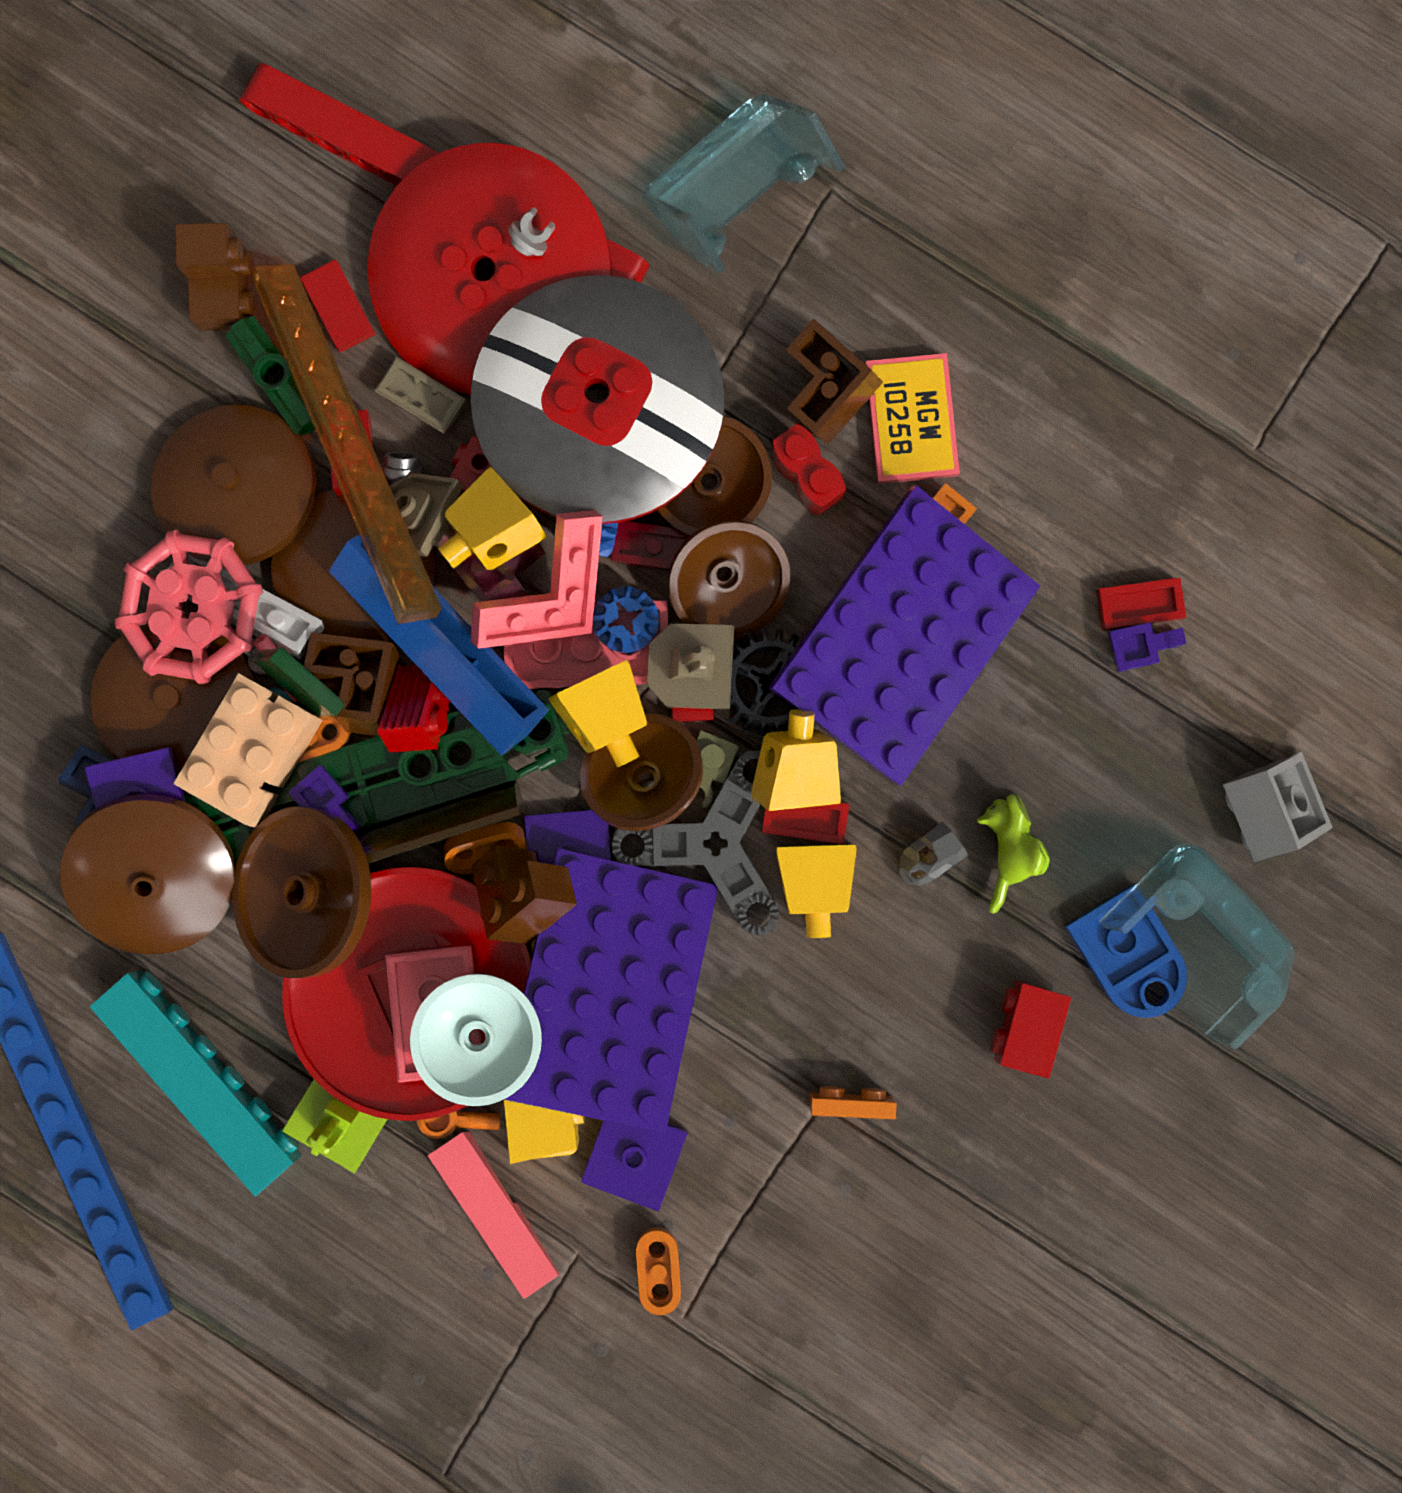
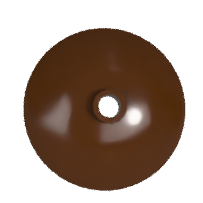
[658,416,772,536]
[668,520,790,640]
[580,713,703,831]

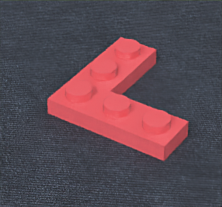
[471,510,603,649]

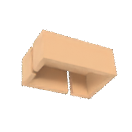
[174,673,323,827]

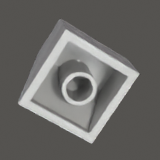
[1223,752,1333,862]

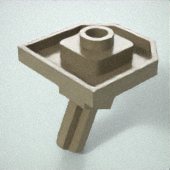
[369,473,474,564]
[647,624,734,710]

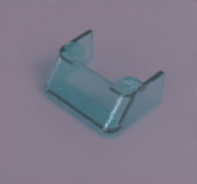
[642,94,846,274]
[1099,844,1295,1051]

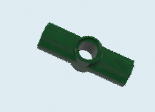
[225,316,327,437]

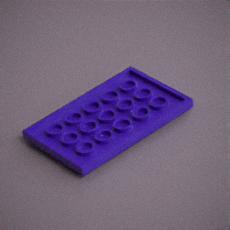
[768,485,1040,786]
[503,848,718,1133]

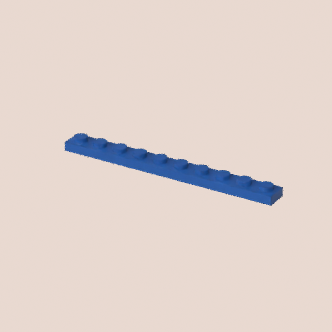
[0,933,174,1331]

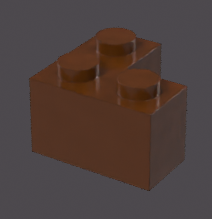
[175,223,255,331]
[786,318,883,444]
[304,632,402,736]
[472,845,577,944]

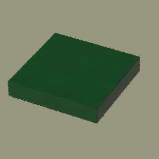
[253,648,345,717]

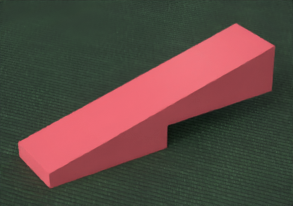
[428,1132,560,1299]

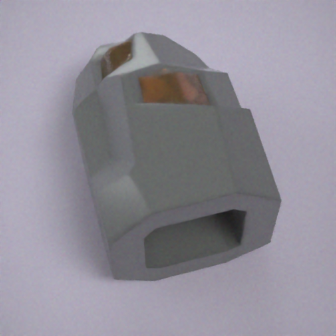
[899,821,968,886]

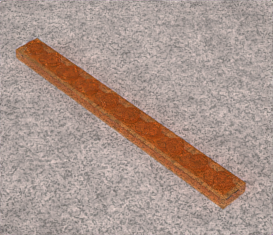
[251,264,442,624]

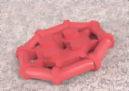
[114,530,263,684]

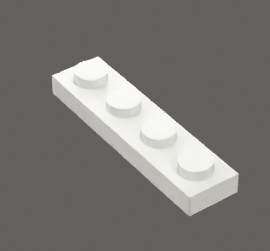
[167,553,324,660]

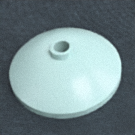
[410,974,542,1106]

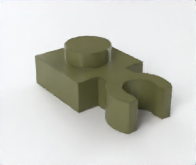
[696,731,739,808]

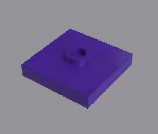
[85,747,186,808]
[525,810,612,864]
[581,1121,688,1212]

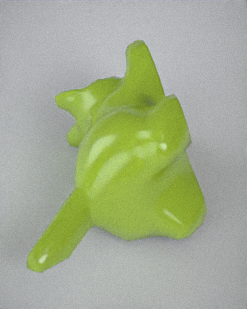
[977,794,1050,914]

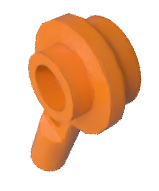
[417,1110,501,1139]

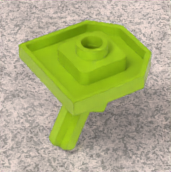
[283,1079,388,1174]

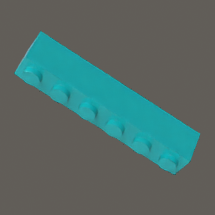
[90,970,303,1197]

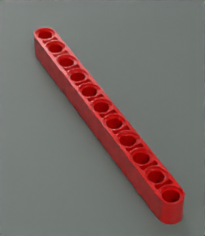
[239,63,650,283]

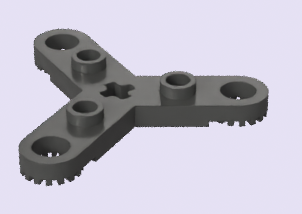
[612,750,779,935]

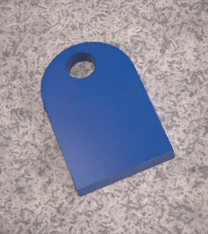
[1064,883,1187,1018]

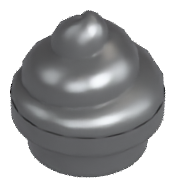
[380,452,422,486]

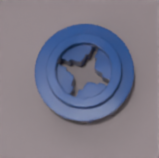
[593,586,659,653]

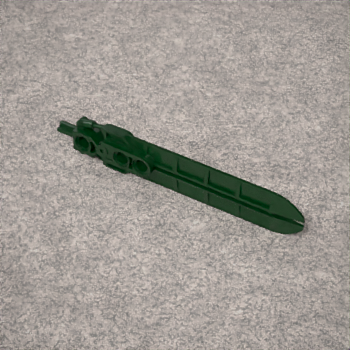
[185,689,572,867]

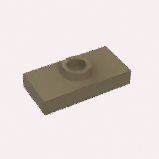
[374,357,467,436]

